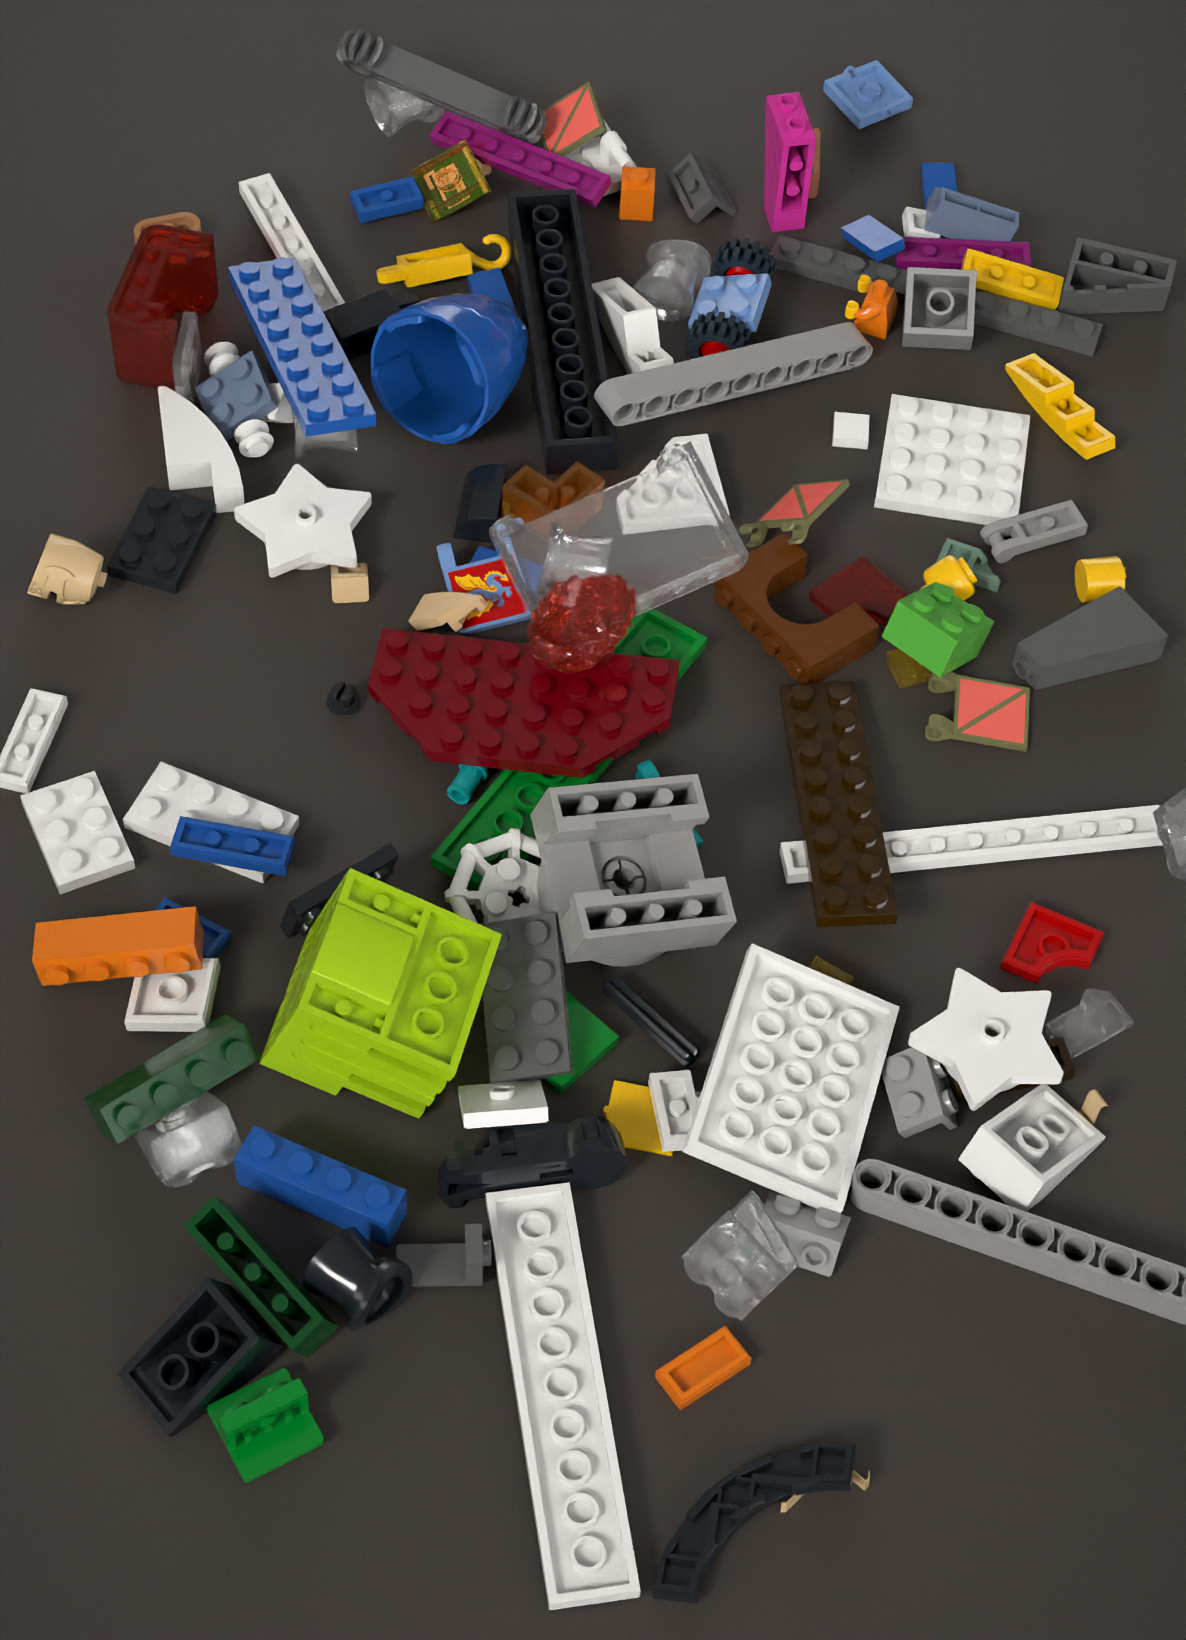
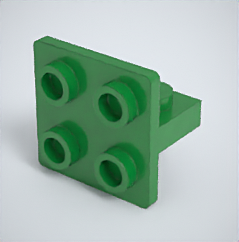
[207,1368,324,1483]

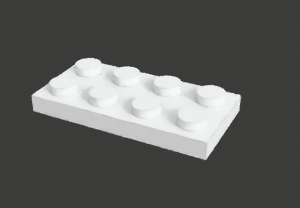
[123,762,300,884]

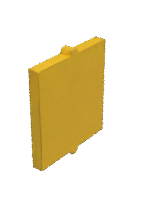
[603,1080,673,1156]

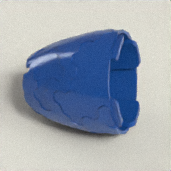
[370,293,528,445]

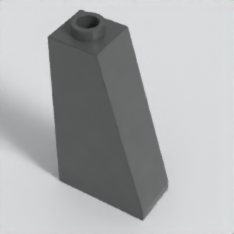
[1012,586,1168,690]

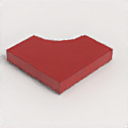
[1000,902,1105,984]

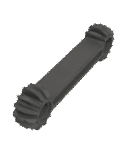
[336,28,548,145]

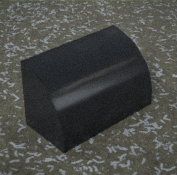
[453,464,507,543]

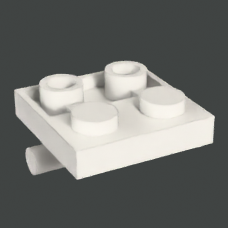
[564,121,637,196]

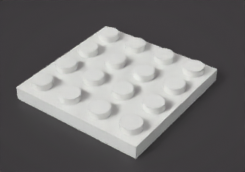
[874,394,1030,525]

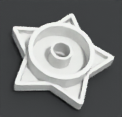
[234,464,372,578]
[908,968,1064,1111]

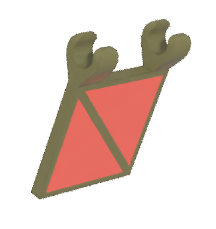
[541,81,607,157]
[739,479,850,547]
[925,671,1030,752]

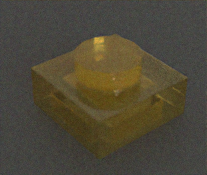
[886,648,932,688]

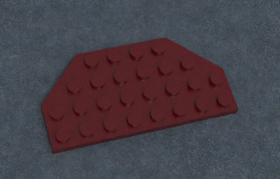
[368,628,680,778]

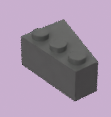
[1058,237,1177,314]

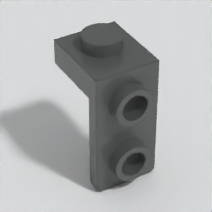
[396,1224,491,1287]

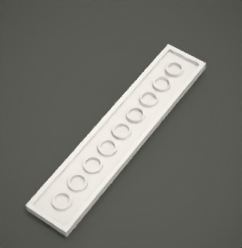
[485,1182,641,1610]

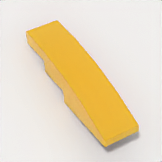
[1005,353,1115,460]

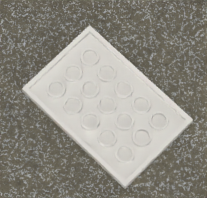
[682,943,899,1213]

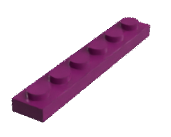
[429,111,612,208]

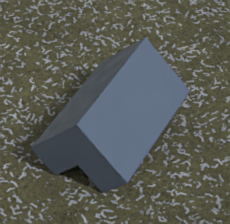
[925,187,1020,242]

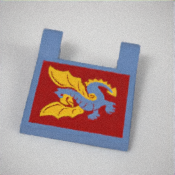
[436,529,532,635]

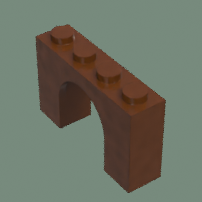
[714,532,879,684]

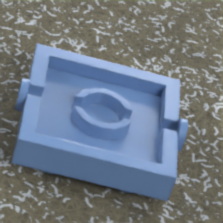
[823,60,913,129]

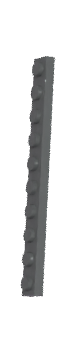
[770,235,1103,357]

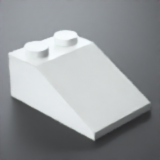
[958,1084,1106,1212]

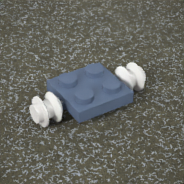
[195,342,279,457]

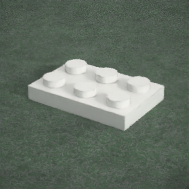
[20,771,135,894]

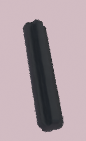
[604,975,700,1066]

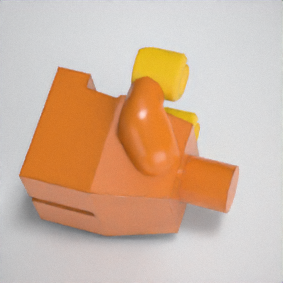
[845,274,898,340]

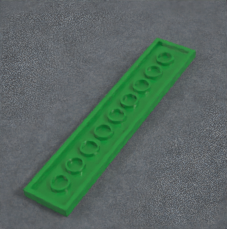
[431,604,707,891]

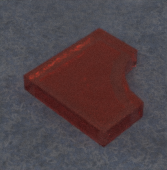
[809,555,908,626]

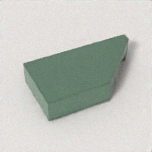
[936,538,1001,593]

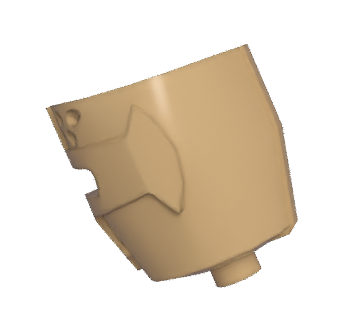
[27,533,108,605]

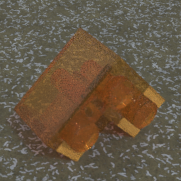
[502,462,605,550]

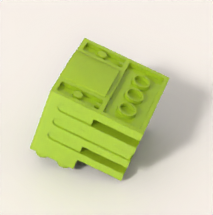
[260,868,502,1119]

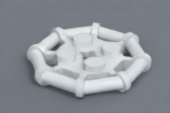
[445,828,563,952]

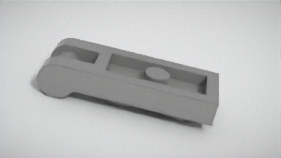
[980,500,1088,563]

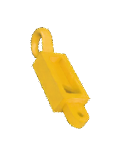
[376,234,512,287]

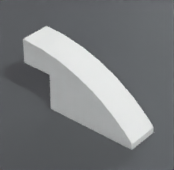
[592,277,674,374]
[158,386,245,513]

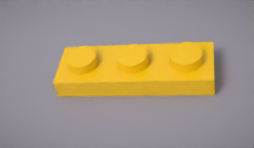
[961,248,1064,310]

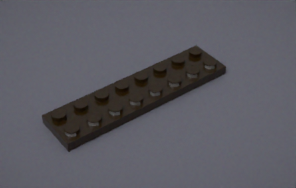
[779,682,898,927]

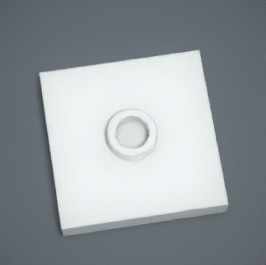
[124,958,221,1032]
[458,1080,549,1129]

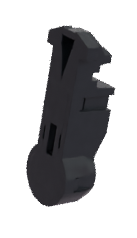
[437,1116,628,1209]

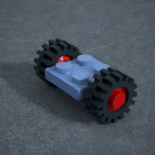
[685,238,776,360]

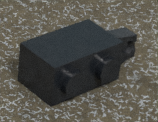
[323,288,420,361]

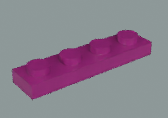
[895,237,1031,270]

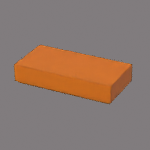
[655,1325,752,1411]

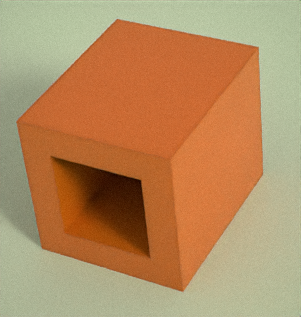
[619,167,655,221]

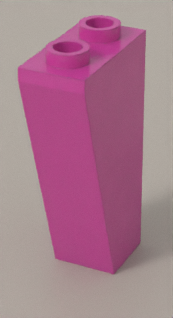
[764,92,816,233]

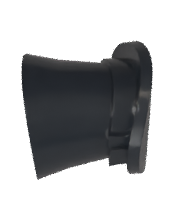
[303,1227,413,1331]

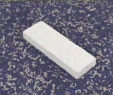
[0,688,68,794]

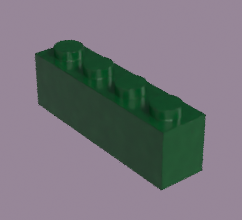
[83,1014,260,1144]
[183,1196,339,1358]

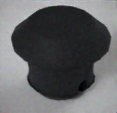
[326,682,360,715]

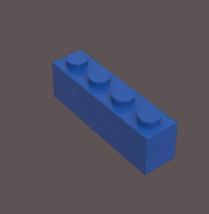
[234,1125,407,1248]

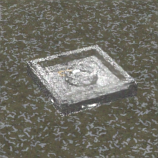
[172,311,203,404]

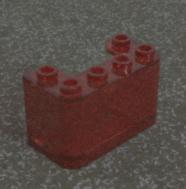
[107,224,219,391]

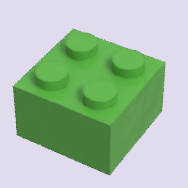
[882,582,994,678]

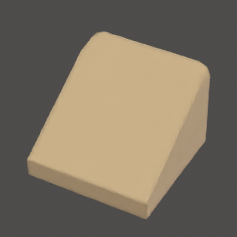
[330,563,369,603]

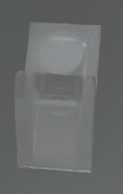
[1044,988,1134,1059]

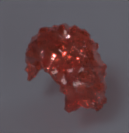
[528,574,637,674]

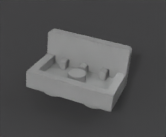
[881,1047,959,1138]
[751,1191,851,1277]

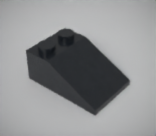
[117,1277,283,1437]

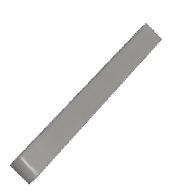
[594,322,873,426]
[849,1159,1186,1325]

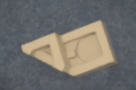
[409,592,488,632]

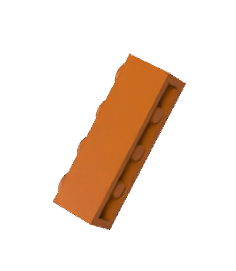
[32,906,204,986]

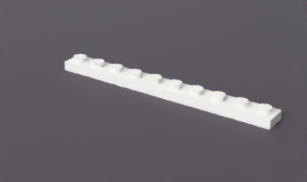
[779,805,1169,884]

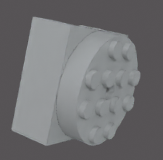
[530,774,737,967]

